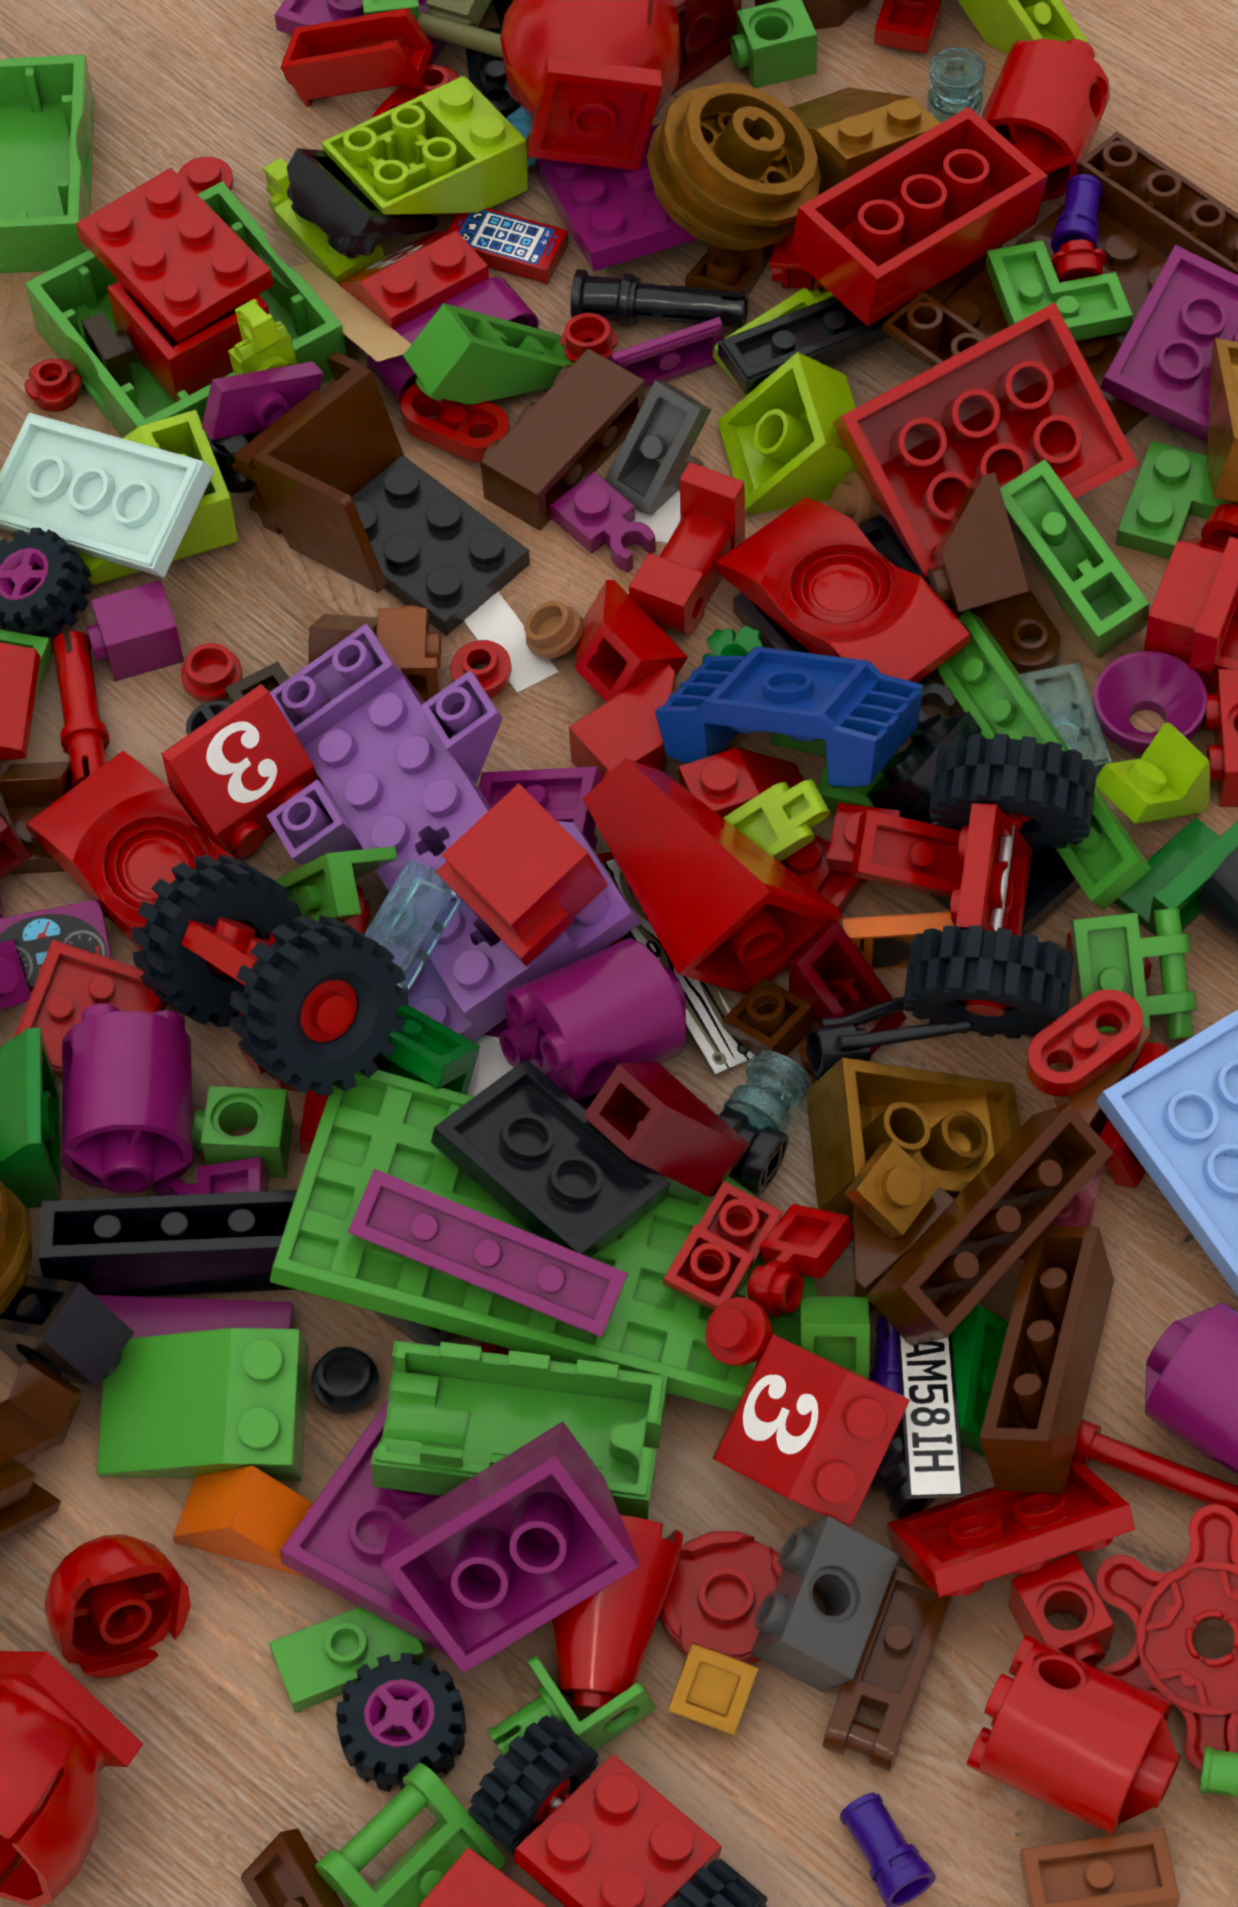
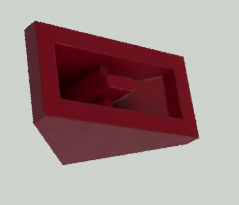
[789,921,907,1056]

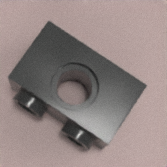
[751,1516,899,1692]

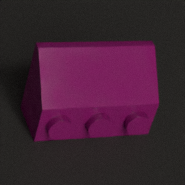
[380,1421,639,1673]

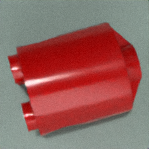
[981,39,1110,201]
[967,1635,1181,1836]

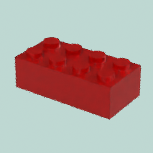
[790,107,1048,327]

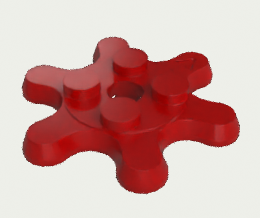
[1095,1504,1238,1772]

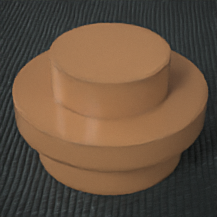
[832,471,881,527]
[524,601,584,659]

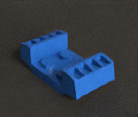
[655,646,923,787]

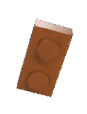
[1020,1828,1180,1907]

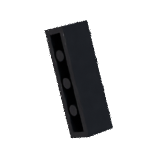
[38,1190,297,1297]

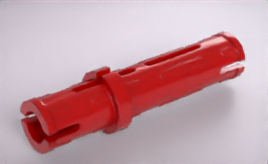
[51,631,110,788]

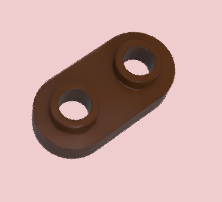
[969,589,1060,680]

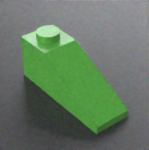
[403,303,574,405]
[1000,459,1150,658]

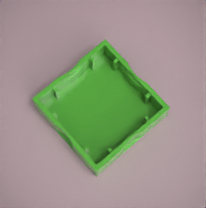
[0,54,95,273]
[25,181,347,438]

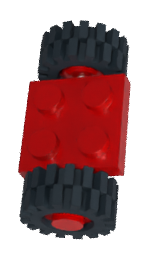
[468,1715,768,1907]

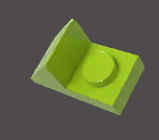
[1095,722,1210,824]

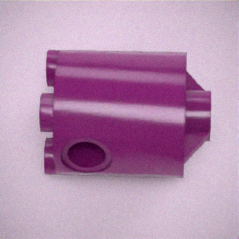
[499,938,686,1102]
[62,1004,193,1194]
[1145,1303,1238,1474]

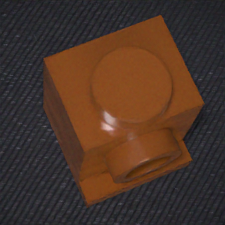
[377,605,441,702]

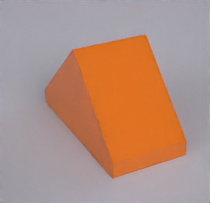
[173,1465,314,1577]

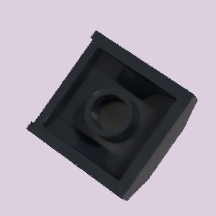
[286,148,439,258]

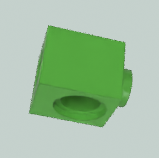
[730,0,817,88]
[193,1086,294,1178]
[800,1296,870,1378]

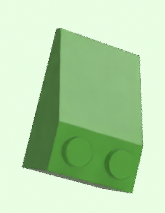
[97,1328,309,1481]

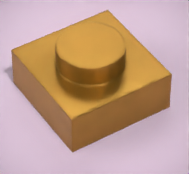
[844,1140,940,1238]
[668,1642,759,1736]

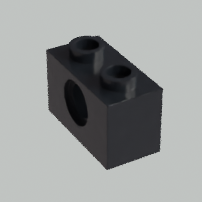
[0,1275,135,1387]

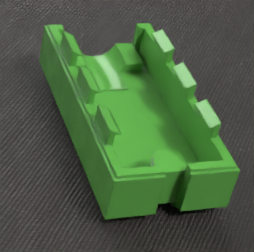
[371,1341,667,1520]

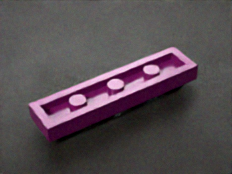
[348,1169,629,1338]

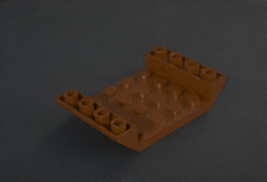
[883,131,1238,436]

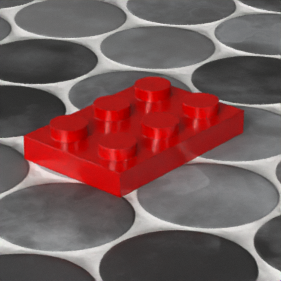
[76,168,273,343]
[887,1459,1135,1598]

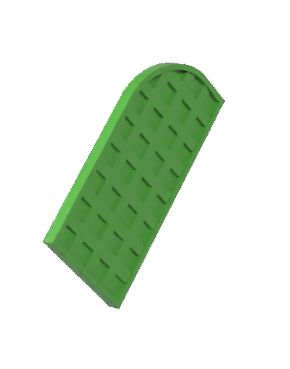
[270,1070,818,1411]

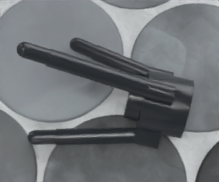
[807,996,973,1078]

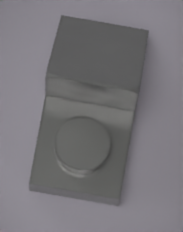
[605,380,712,514]

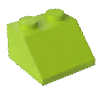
[717,352,857,515]

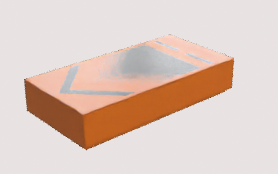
[842,912,954,970]

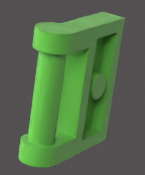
[315,1763,508,1907]

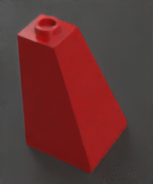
[582,758,843,994]

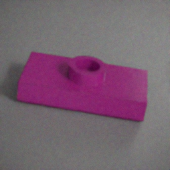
[202,361,324,440]

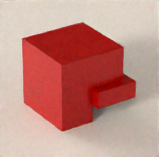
[1144,537,1238,694]
[436,783,608,966]

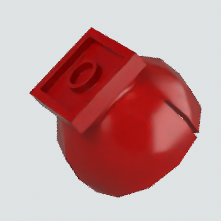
[500,0,682,171]
[0,1651,143,1907]

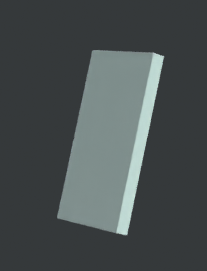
[0,413,215,578]

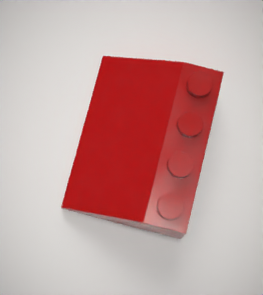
[832,302,1139,579]

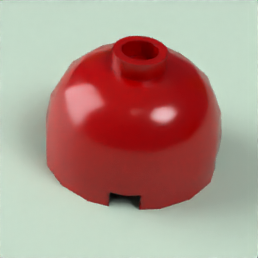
[44,1534,191,1678]

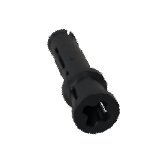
[570,269,749,329]

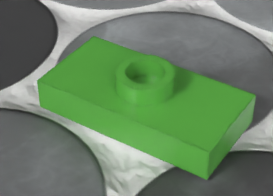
[269,1607,425,1713]

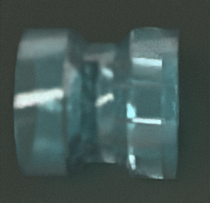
[927,47,985,123]
[724,1050,811,1133]

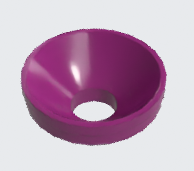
[1093,651,1207,754]

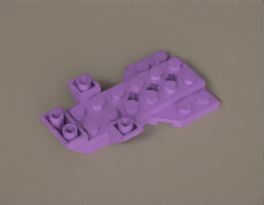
[266,623,641,1042]

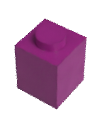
[86,580,184,682]

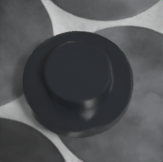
[311,1347,379,1414]

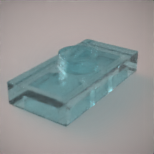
[1019,662,1112,775]
[364,859,461,991]

